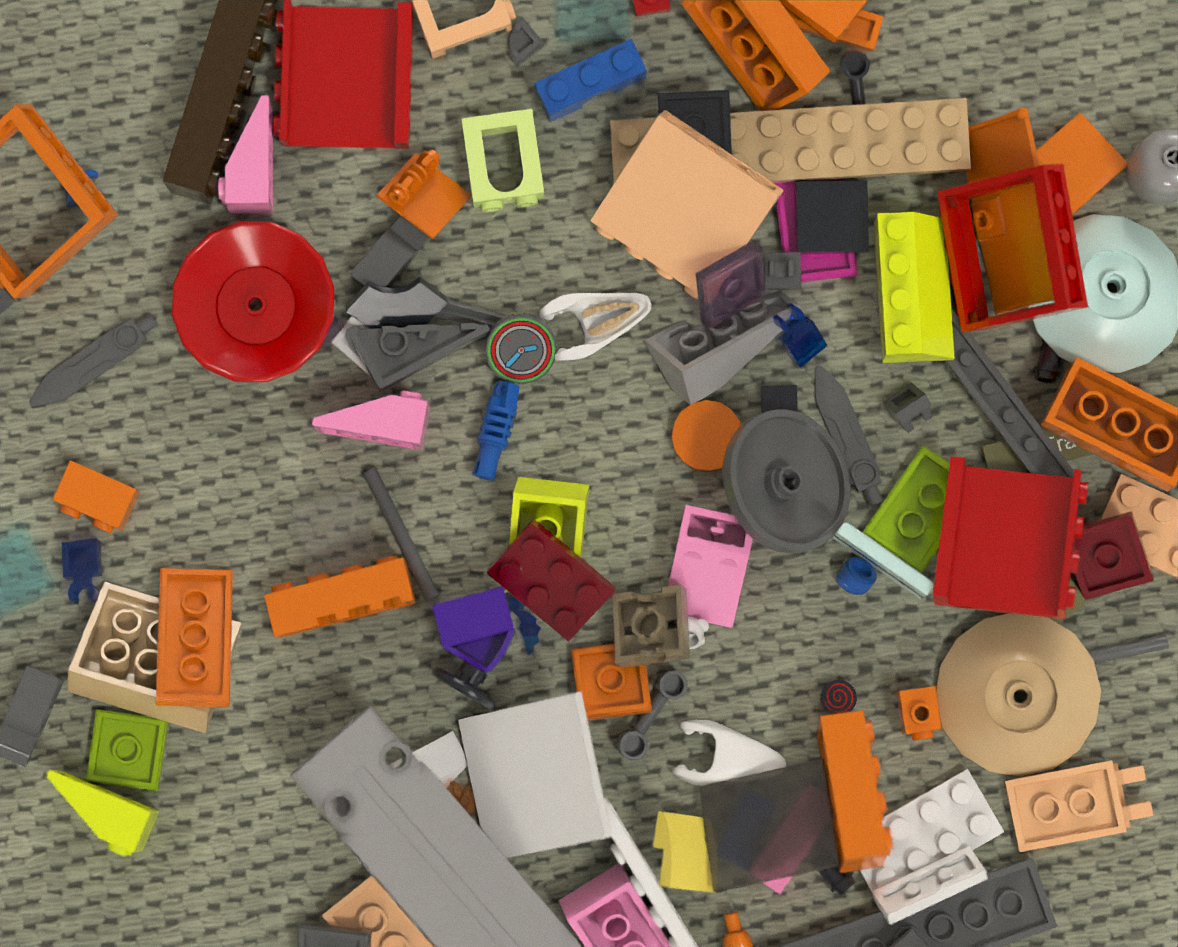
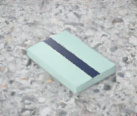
[833,522,934,599]

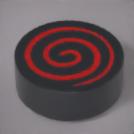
[820,680,857,715]

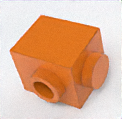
[896,686,942,741]

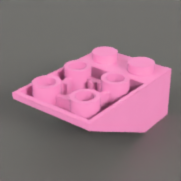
[668,505,753,628]

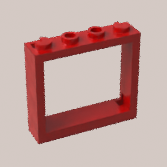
[937,164,1088,332]

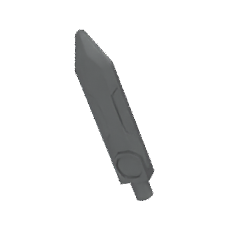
[30,313,159,407]
[815,366,883,507]

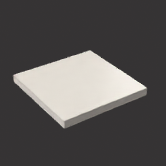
[458,692,612,858]

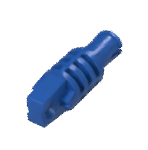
[472,381,520,481]

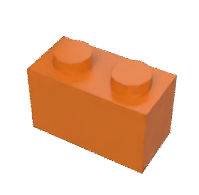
[52,460,140,534]

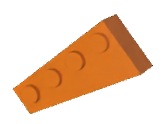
[264,556,417,638]

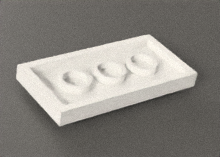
[859,769,1004,892]

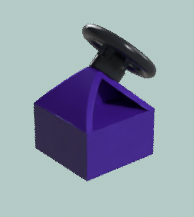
[432,587,515,709]

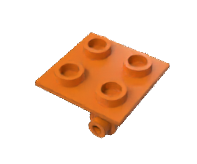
[376,150,472,240]

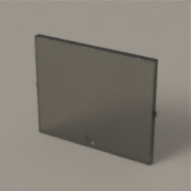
[699,759,840,893]

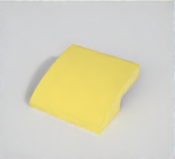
[653,811,718,893]

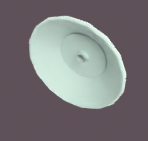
[1028,214,1178,373]

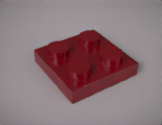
[1073,511,1154,600]

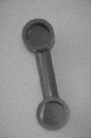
[617,670,688,760]

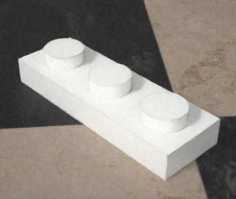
[872,846,987,925]

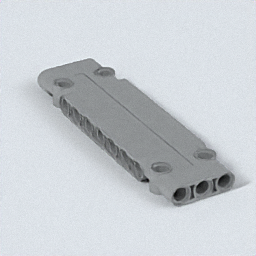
[290,706,582,947]

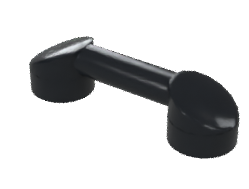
[839,49,870,105]

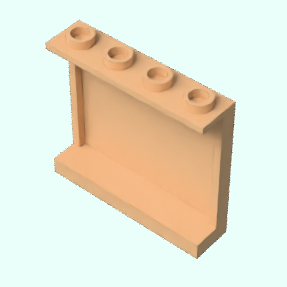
[590,110,784,301]

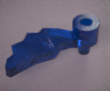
[509,597,541,655]

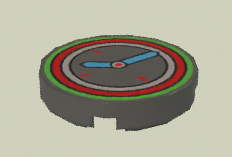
[485,313,557,384]

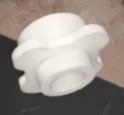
[674,616,709,649]

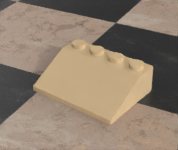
[67,581,241,733]

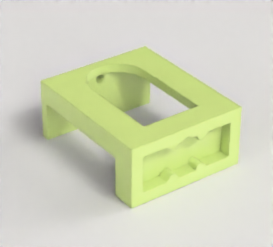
[462,109,544,212]

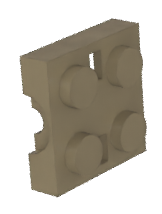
[612,584,690,668]

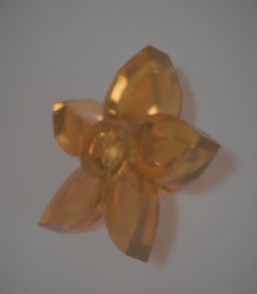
[450,781,477,814]

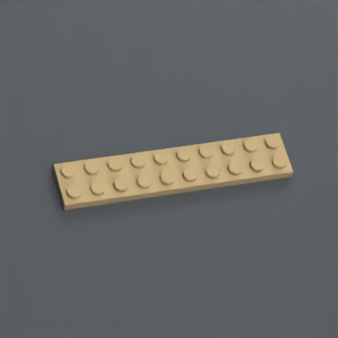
[610,98,971,183]

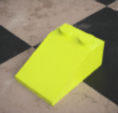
[505,477,589,592]
[46,770,159,856]

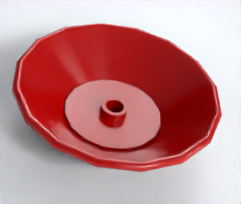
[171,221,335,382]

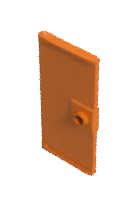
[966,107,1054,315]

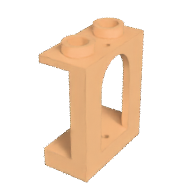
[411,0,516,59]

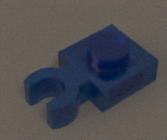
[773,303,828,368]
[62,538,102,604]

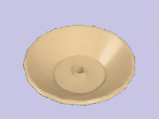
[936,613,1101,777]

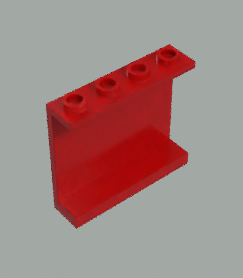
[273,0,413,149]
[933,456,1088,619]

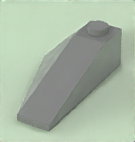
[645,291,802,405]

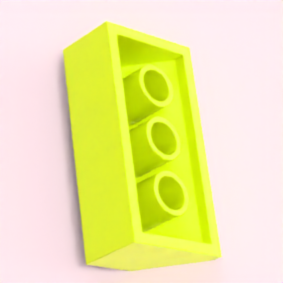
[874,212,955,363]

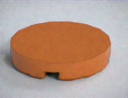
[671,400,741,472]

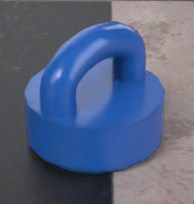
[836,557,877,595]

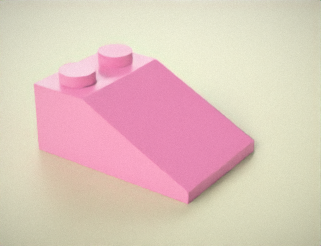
[218,96,273,215]
[312,391,430,451]
[559,863,670,947]

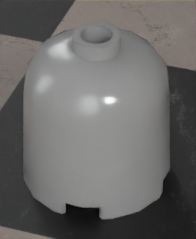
[1125,129,1178,206]

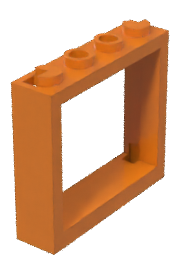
[0,104,118,299]

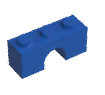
[535,38,647,122]

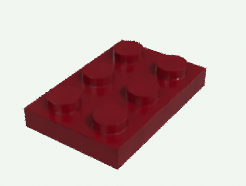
[486,518,616,642]

